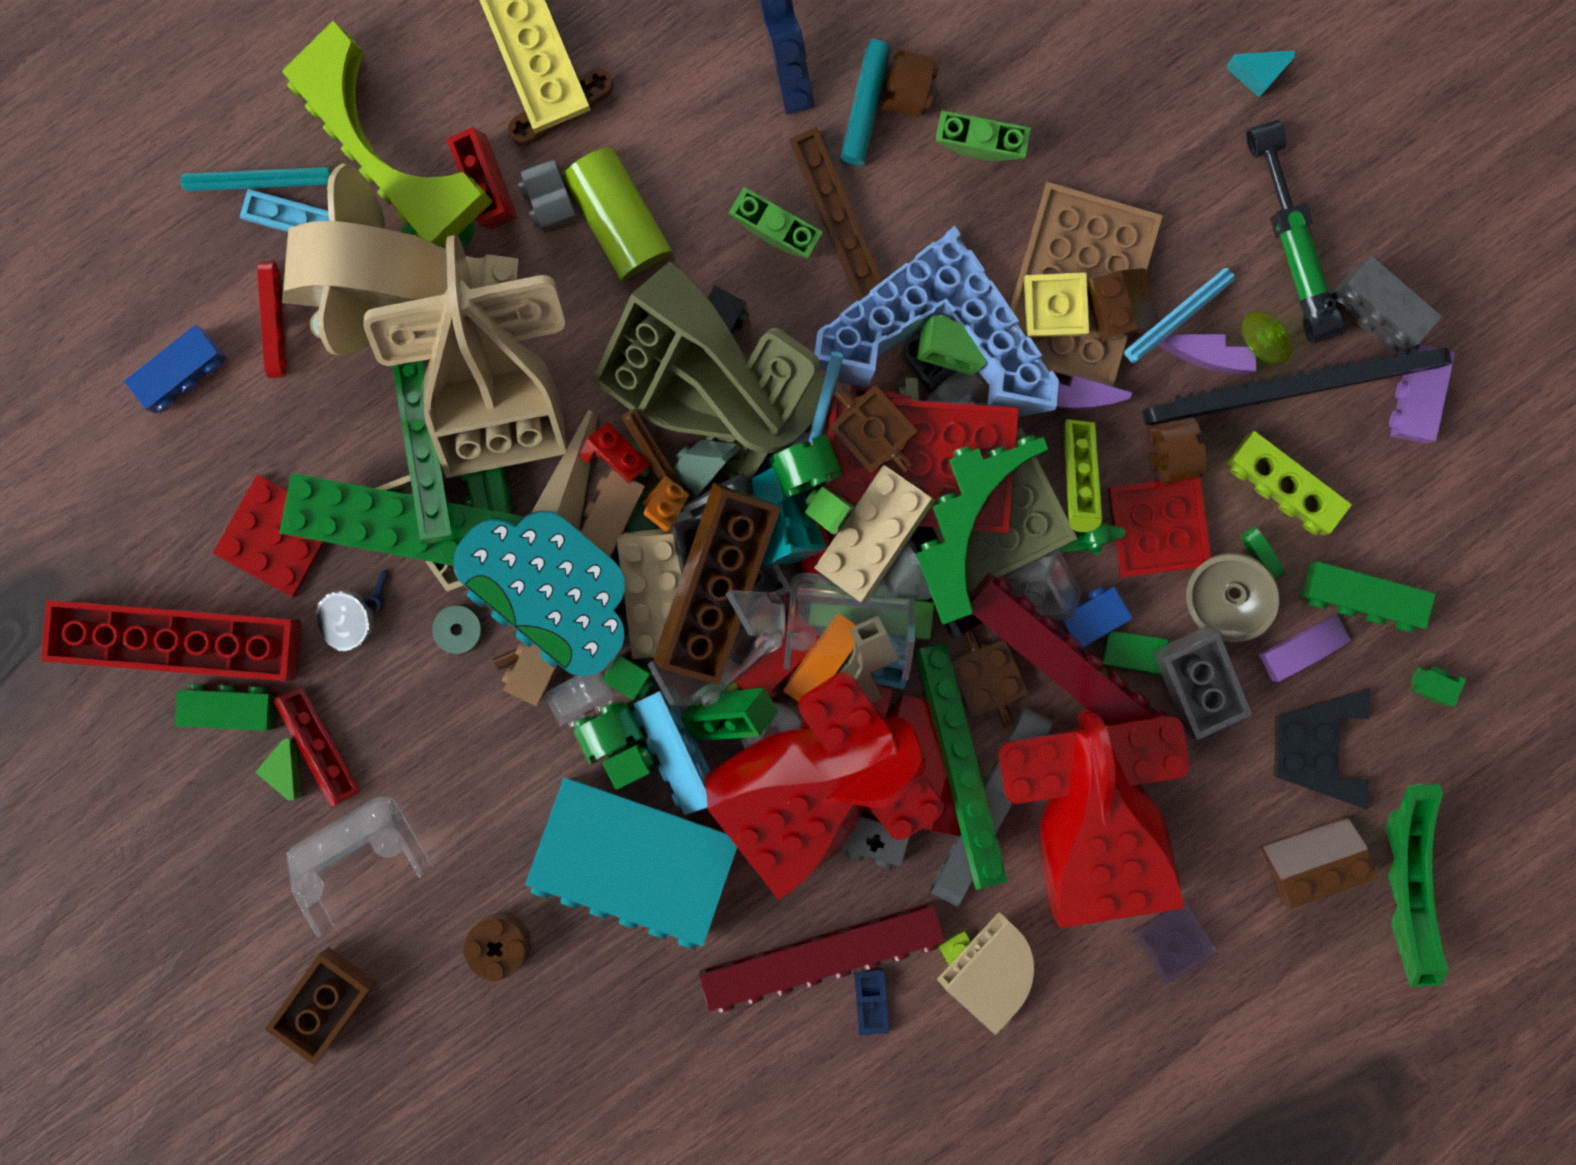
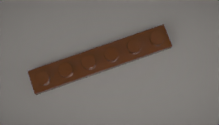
[789,127,883,301]

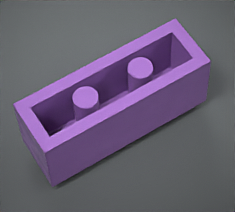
[1389,344,1455,444]

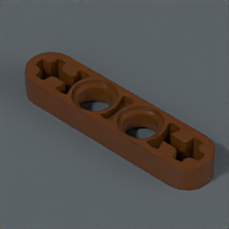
[508,68,613,146]

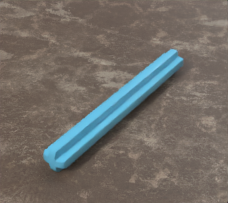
[1125,268,1235,363]

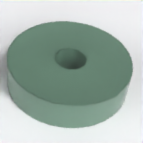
[432,606,483,654]

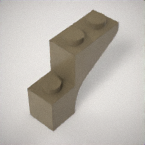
[836,615,899,703]

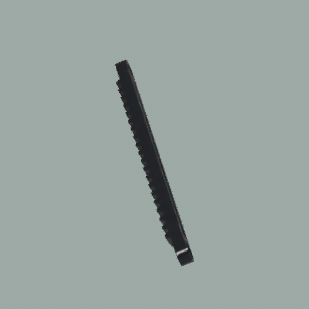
[1142,347,1452,426]

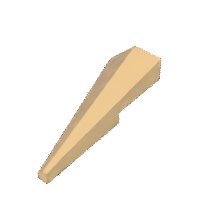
[531,410,599,529]

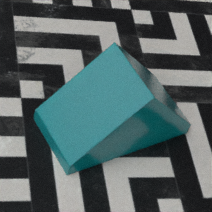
[1227,50,1295,97]

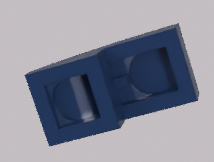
[854,970,890,1035]

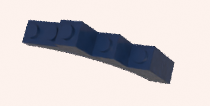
[758,0,815,115]

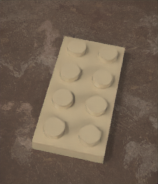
[815,465,936,604]

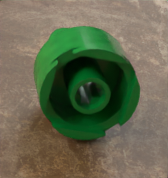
[769,434,842,498]
[573,702,644,765]

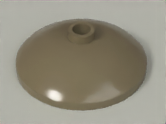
[1186,553,1280,642]

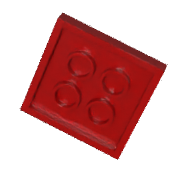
[213,474,325,597]
[1108,477,1211,578]

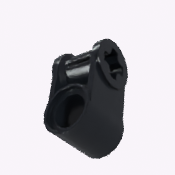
[901,335,956,393]

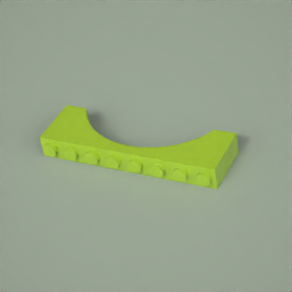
[282,21,493,248]

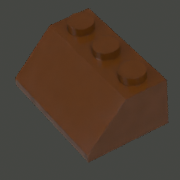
[1261,816,1378,909]

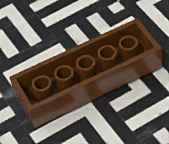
[653,483,781,685]

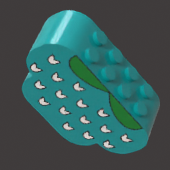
[453,511,625,676]

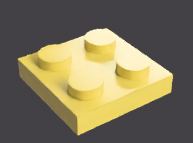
[1024,273,1089,338]

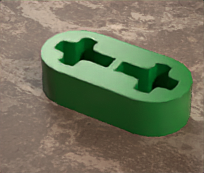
[1240,526,1285,580]

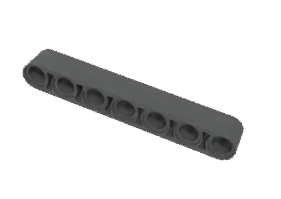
[929,706,1053,907]

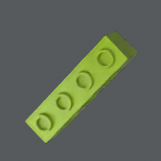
[1225,431,1352,536]

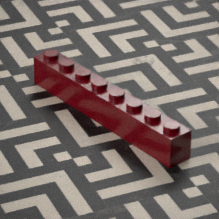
[969,572,1169,725]
[699,902,945,1013]

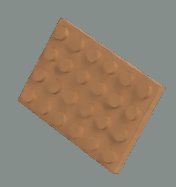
[1010,182,1163,387]

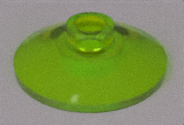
[1241,311,1292,365]

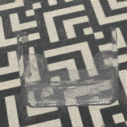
[783,573,915,681]
[648,590,785,707]
[287,795,434,938]

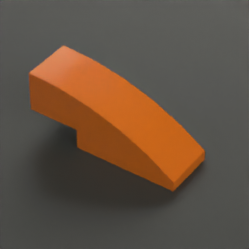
[783,614,856,702]

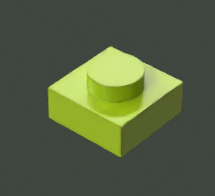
[939,929,971,965]

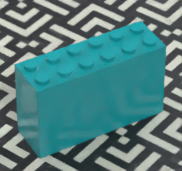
[525,778,737,950]

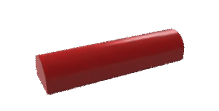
[273,686,361,808]

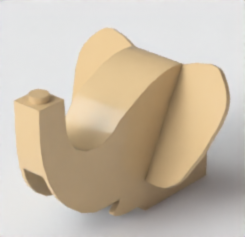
[282,164,518,355]

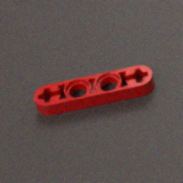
[257,261,287,379]

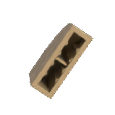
[937,912,1034,1035]

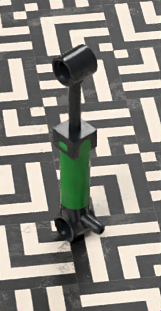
[1246,120,1344,344]

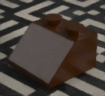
[1087,268,1160,343]

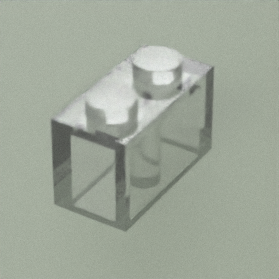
[543,670,617,728]

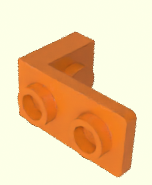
[642,476,689,532]

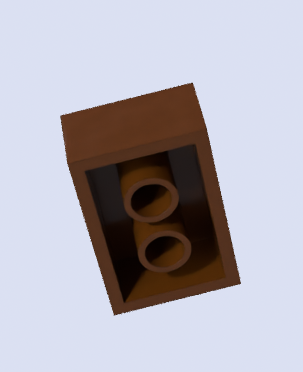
[265,947,377,1066]

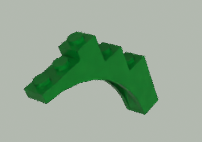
[916,435,1048,625]
[1385,783,1448,988]

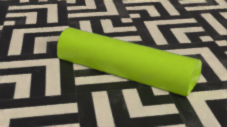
[1063,419,1102,532]

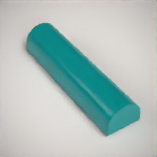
[840,38,892,166]

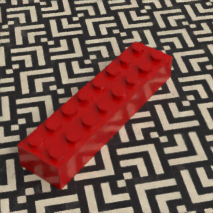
[41,600,301,681]

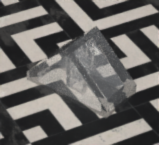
[883,542,932,599]

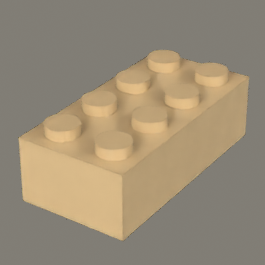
[617,529,682,659]

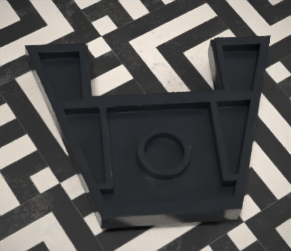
[1274,688,1370,810]

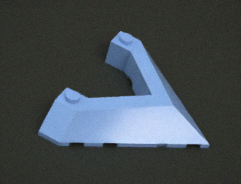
[814,226,1059,417]

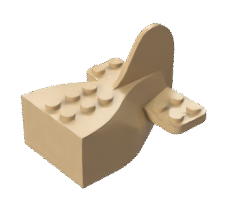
[364,235,567,478]

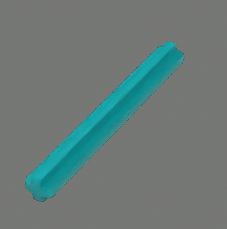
[181,167,331,191]

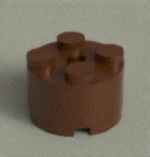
[882,48,940,118]
[1147,417,1207,485]
[463,914,530,981]

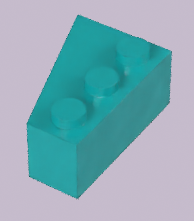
[751,467,827,566]

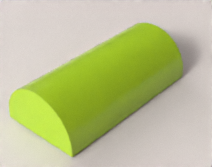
[562,147,674,283]

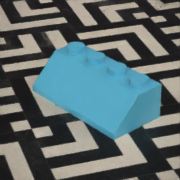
[633,686,711,815]

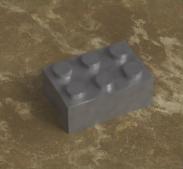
[1330,256,1442,353]
[1152,626,1252,740]

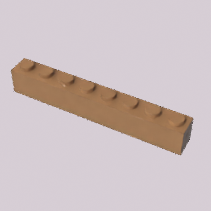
[502,470,646,706]

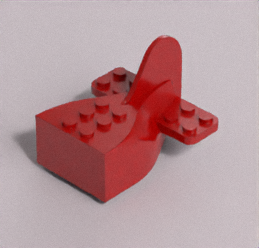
[704,672,944,900]
[998,710,1189,928]

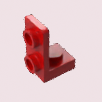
[579,422,650,483]

